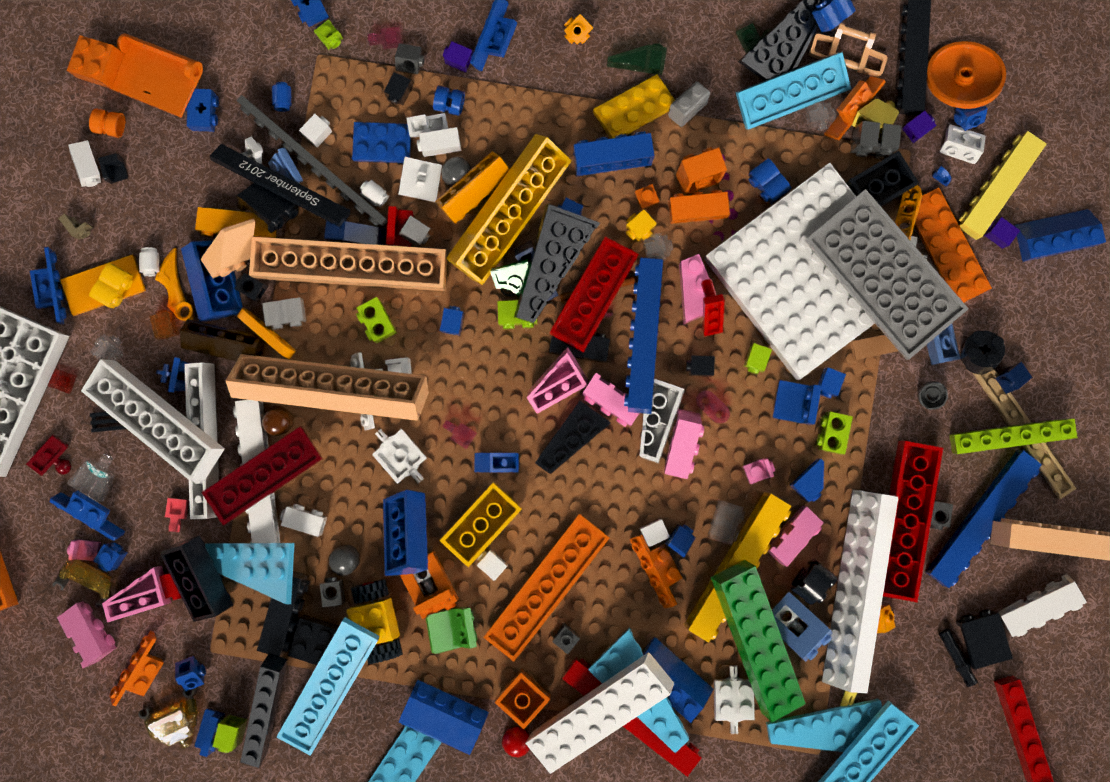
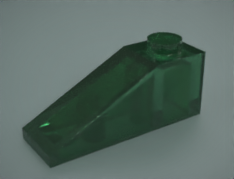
[606,44,667,75]

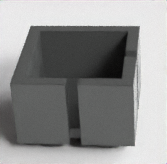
[850,121,902,160]

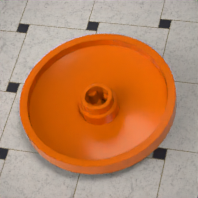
[927,41,1006,109]

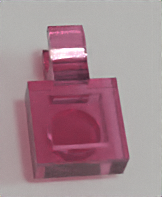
[367,27,401,50]
[442,420,477,449]

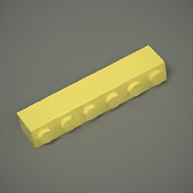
[959,131,1046,240]

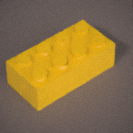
[440,482,522,568]

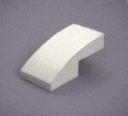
[407,113,448,137]

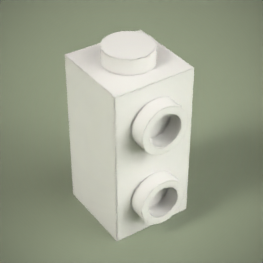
[417,127,462,157]
[68,140,101,187]
[280,504,328,537]

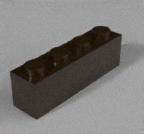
[180,319,262,361]

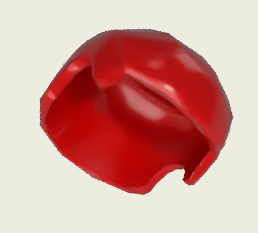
[502,726,530,758]

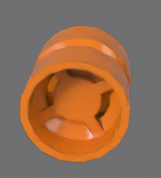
[89,108,126,138]

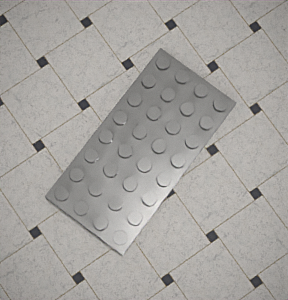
[804,189,969,360]

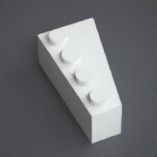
[640,379,684,464]
[998,574,1087,637]

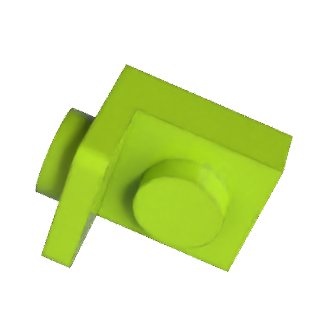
[314,19,343,50]

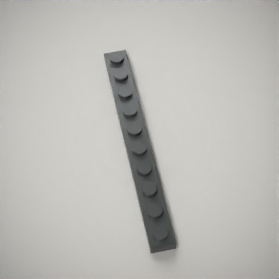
[237,95,388,228]

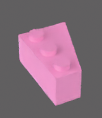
[679,254,710,325]
[527,347,588,413]
[582,373,639,427]
[664,409,704,479]
[768,506,824,567]
[102,566,172,622]
[57,601,116,668]

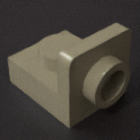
[58,214,94,240]

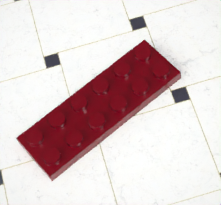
[201,426,323,525]

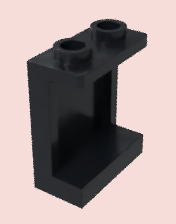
[237,183,299,233]
[956,609,1013,670]

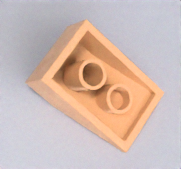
[201,219,255,278]

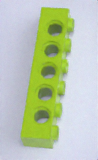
[949,418,1078,454]

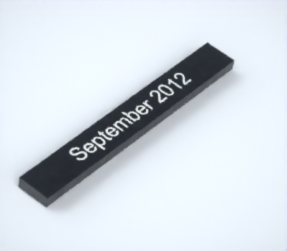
[210,144,350,227]

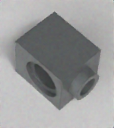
[395,43,425,74]
[930,501,953,530]
[320,577,346,607]
[552,623,580,654]

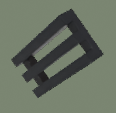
[90,412,126,433]

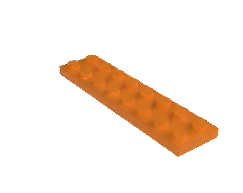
[483,514,610,662]

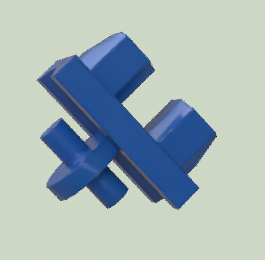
[156,357,189,392]

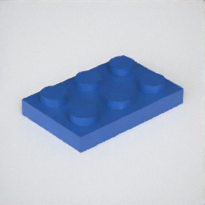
[352,122,411,163]

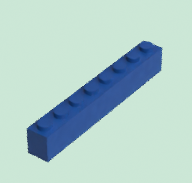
[624,258,663,414]
[925,450,1042,588]

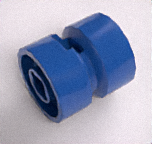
[433,85,465,116]

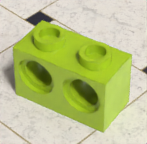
[356,297,397,343]
[817,412,853,455]

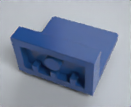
[772,380,822,425]

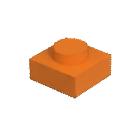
[634,184,660,210]

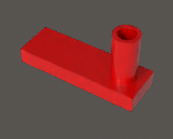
[701,279,725,337]

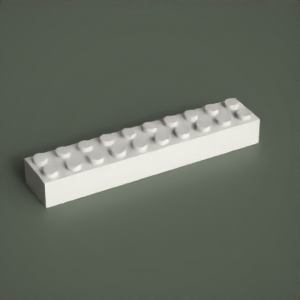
[822,490,898,693]

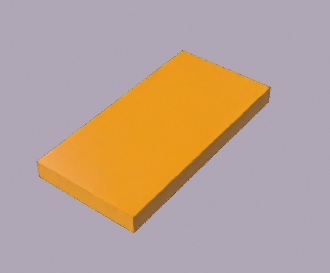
[60,255,146,316]

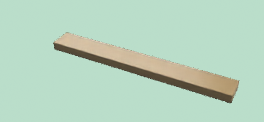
[973,369,1077,499]

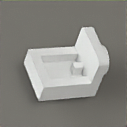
[241,137,263,164]

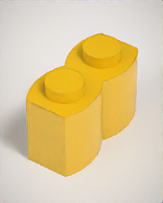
[89,263,133,309]

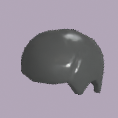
[441,157,471,187]
[918,381,948,410]
[329,545,360,576]

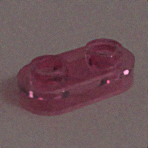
[696,391,730,424]

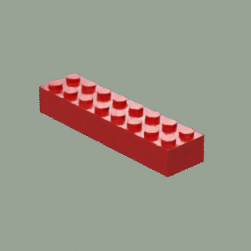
[883,441,943,603]

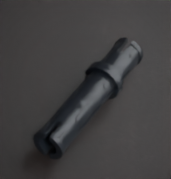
[938,628,978,687]

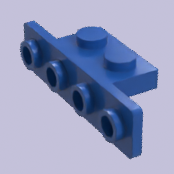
[470,0,517,71]
[30,247,67,325]
[49,490,125,541]

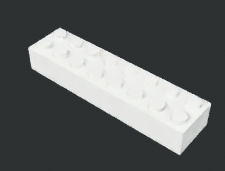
[81,359,225,482]
[525,652,674,774]

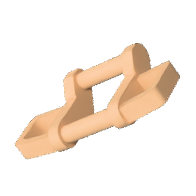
[809,23,888,78]

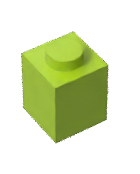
[744,343,772,374]

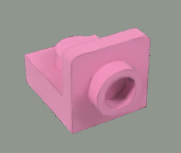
[743,458,775,484]
[67,539,101,561]

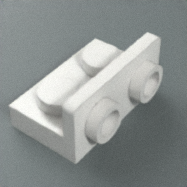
[940,124,986,164]

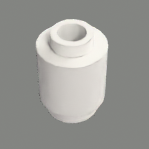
[360,180,389,208]
[139,247,159,277]

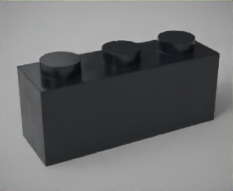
[549,333,610,363]

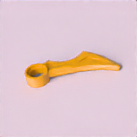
[155,248,196,322]

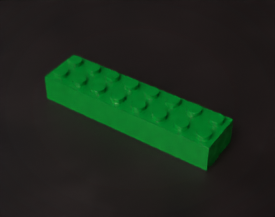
[711,560,806,722]

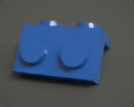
[195,709,225,757]

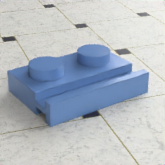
[268,147,303,183]

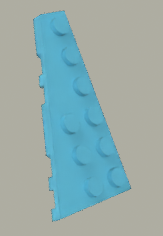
[205,543,295,604]
[588,627,689,753]
[766,699,882,752]

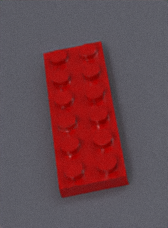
[550,237,639,352]

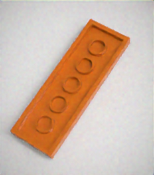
[905,188,992,303]

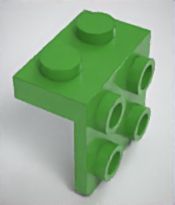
[426,607,477,654]

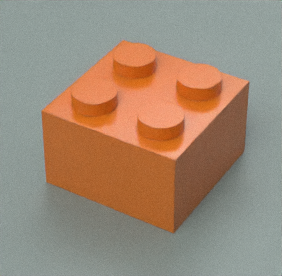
[66,35,124,89]
[494,669,551,729]

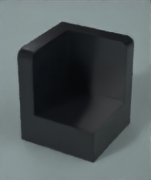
[98,153,128,184]

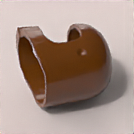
[262,406,293,436]

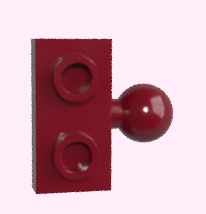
[26,434,71,476]

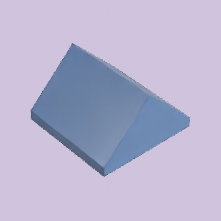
[927,324,960,365]

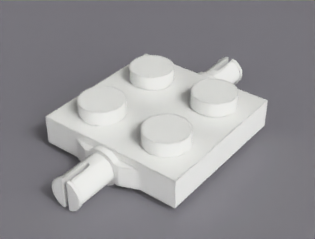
[372,429,427,484]
[714,665,755,734]

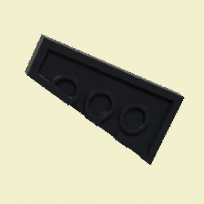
[535,401,611,474]

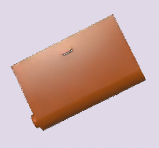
[109,33,203,118]

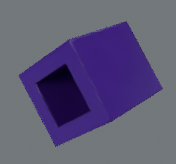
[443,41,473,73]
[902,111,937,144]
[984,217,1020,249]

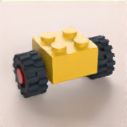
[347,579,403,664]

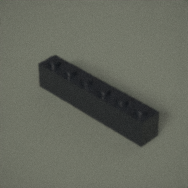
[895,0,931,115]
[240,653,288,768]

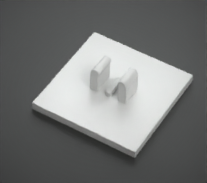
[398,157,442,202]

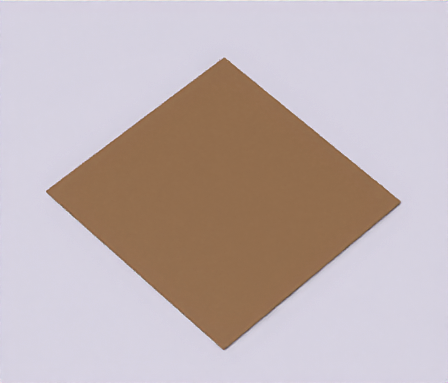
[210,55,911,755]

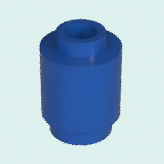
[272,82,292,112]

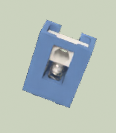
[772,592,833,662]

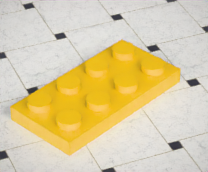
[593,75,675,139]

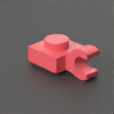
[165,498,189,532]

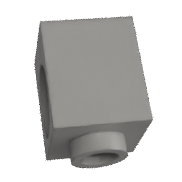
[398,216,430,247]

